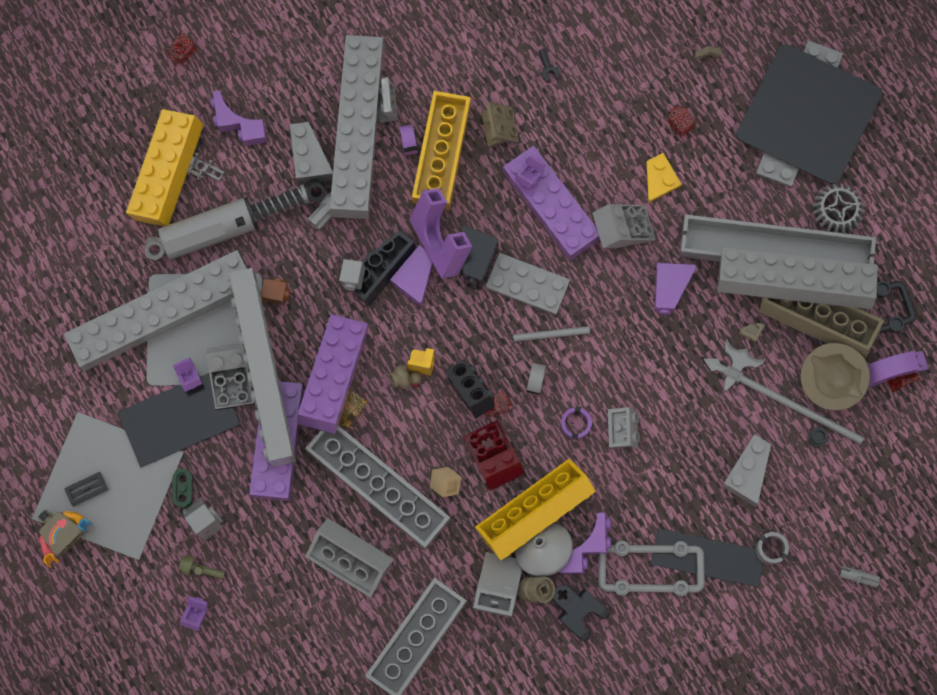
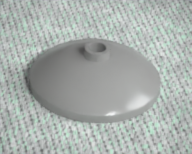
[515,523,573,577]

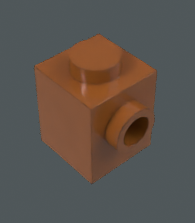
[260,278,291,305]

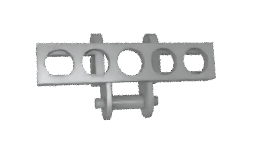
[187,152,224,182]

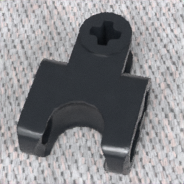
[552,585,610,642]

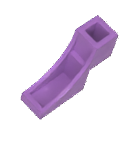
[210,90,267,146]
[559,513,612,575]

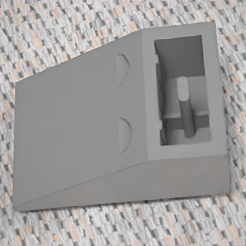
[592,204,656,248]
[206,343,253,409]
[473,552,522,618]

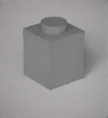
[339,259,365,291]

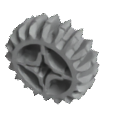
[813,183,865,233]

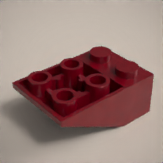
[463,420,524,491]

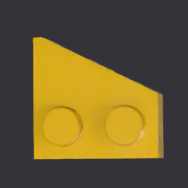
[646,153,682,203]

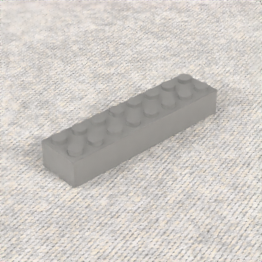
[717,247,878,310]
[305,426,451,550]

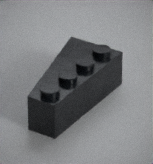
[336,231,417,306]

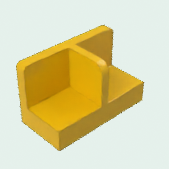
[407,348,435,376]

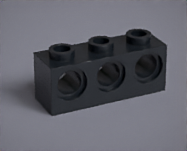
[445,359,495,418]

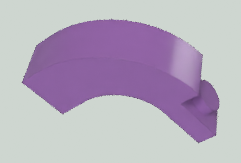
[868,351,929,387]

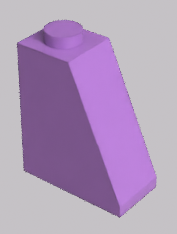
[390,245,434,307]
[654,263,696,315]

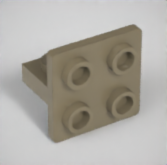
[481,102,519,147]

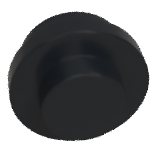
[809,427,828,447]

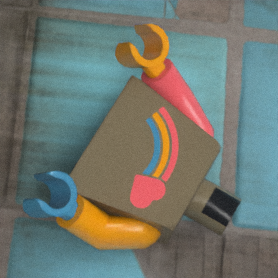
[38,509,93,568]

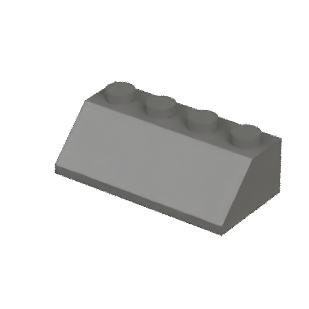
[305,518,394,598]

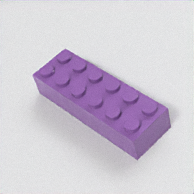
[503,146,600,261]
[298,314,368,434]
[249,381,304,501]

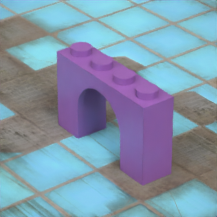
[409,188,473,278]

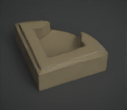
[695,46,722,59]
[739,323,765,343]

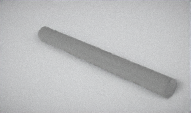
[513,326,590,342]

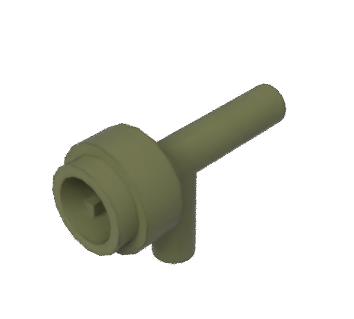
[178,555,225,579]

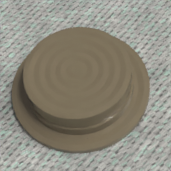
[801,343,870,410]

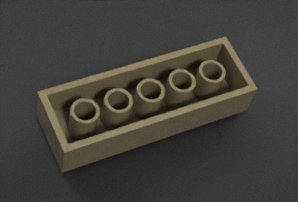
[759,297,884,360]

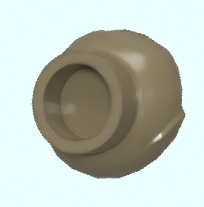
[389,365,422,389]

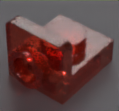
[887,373,921,392]

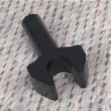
[538,48,560,83]

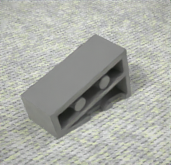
[290,122,333,185]
[722,434,771,507]
[182,497,223,541]

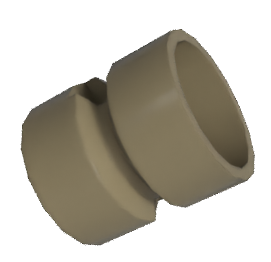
[518,576,555,603]

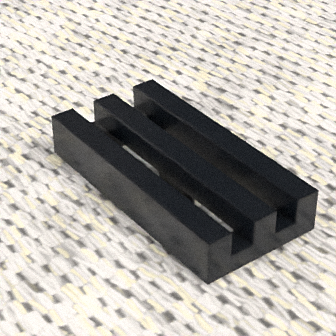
[64,472,109,507]

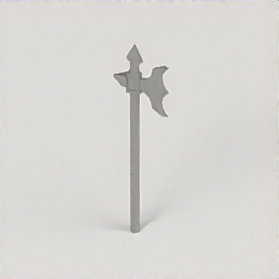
[703,339,864,444]

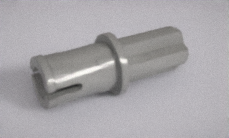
[839,565,880,587]

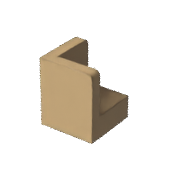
[430,467,461,497]

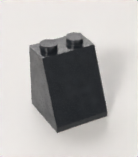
[462,225,499,290]

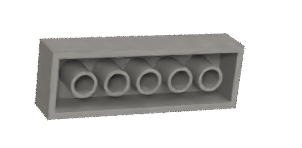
[365,578,467,695]

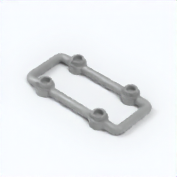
[598,541,705,597]

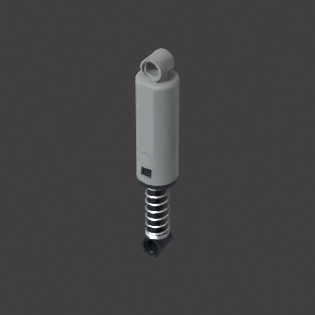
[144,179,326,260]

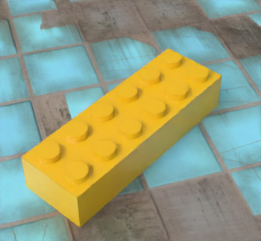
[412,91,471,210]
[126,109,204,227]
[475,459,596,561]

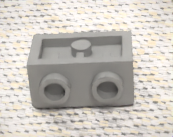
[378,77,398,123]
[608,407,640,449]

